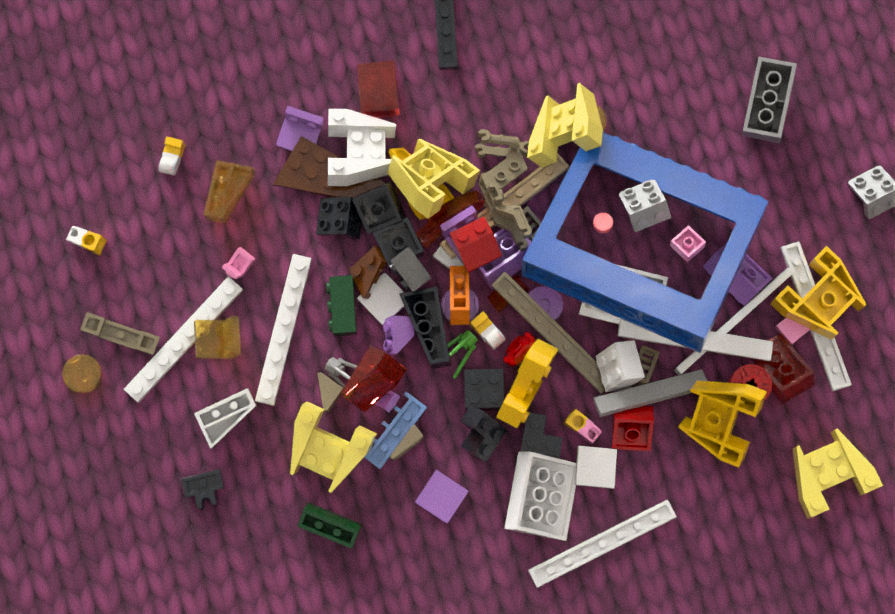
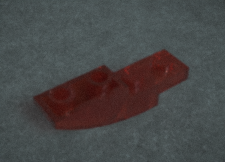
[416,190,485,248]

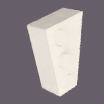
[194,388,257,449]

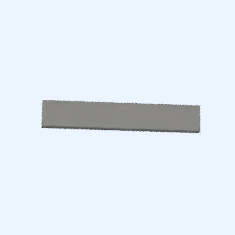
[593,369,707,417]

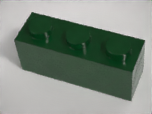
[326,275,357,337]
[297,503,362,549]

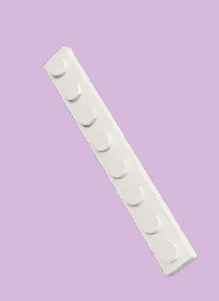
[255,254,312,406]
[124,276,243,403]

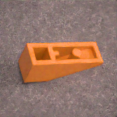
[450,266,470,325]

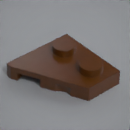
[349,246,386,299]

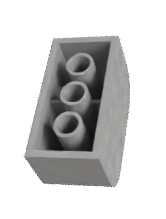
[743,57,797,143]

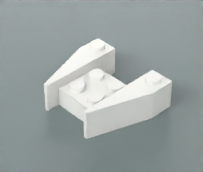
[328,109,396,186]

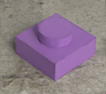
[374,388,400,413]

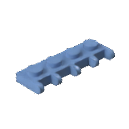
[364,392,427,470]

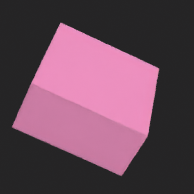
[670,225,706,262]
[775,318,810,346]

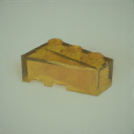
[203,160,256,223]

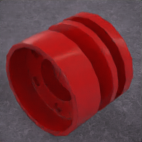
[727,364,772,399]

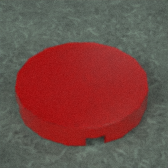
[503,332,535,367]

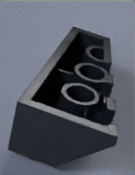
[399,287,451,369]

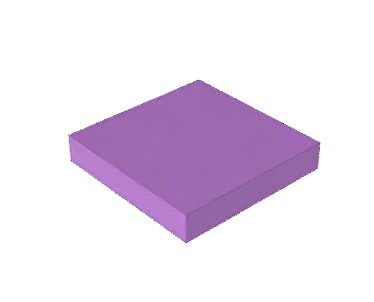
[415,470,469,524]

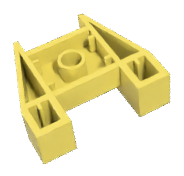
[527,83,603,168]
[387,139,480,218]
[290,402,377,493]
[793,428,883,519]

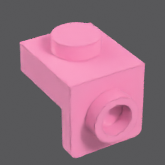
[222,247,255,279]

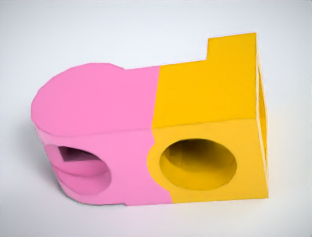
[563,409,602,444]

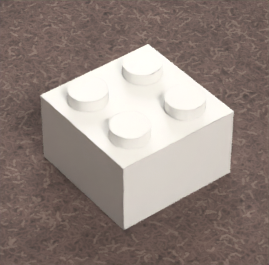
[596,341,645,392]

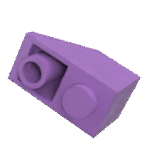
[383,316,414,357]

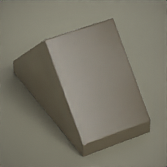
[317,372,345,413]

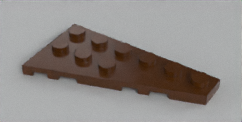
[273,136,400,198]

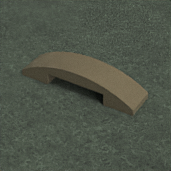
[80,312,160,355]

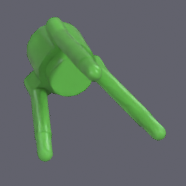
[448,330,478,379]

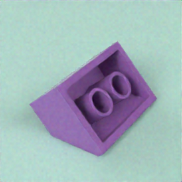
[477,228,531,289]
[703,243,773,306]

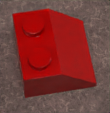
[450,217,502,273]
[612,406,654,451]

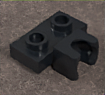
[181,469,225,510]

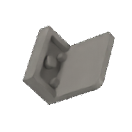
[848,166,895,219]
[619,180,671,232]

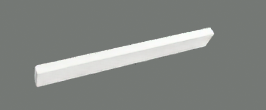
[780,241,852,392]
[674,267,794,375]
[618,319,773,361]
[528,499,677,588]

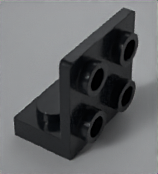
[316,197,362,240]

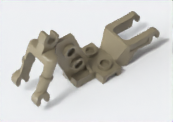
[474,129,532,251]

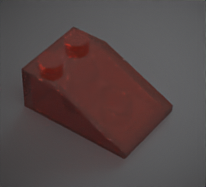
[357,61,399,117]
[752,333,815,404]
[340,345,407,412]

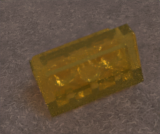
[194,316,241,359]

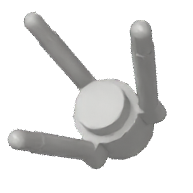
[325,357,375,398]

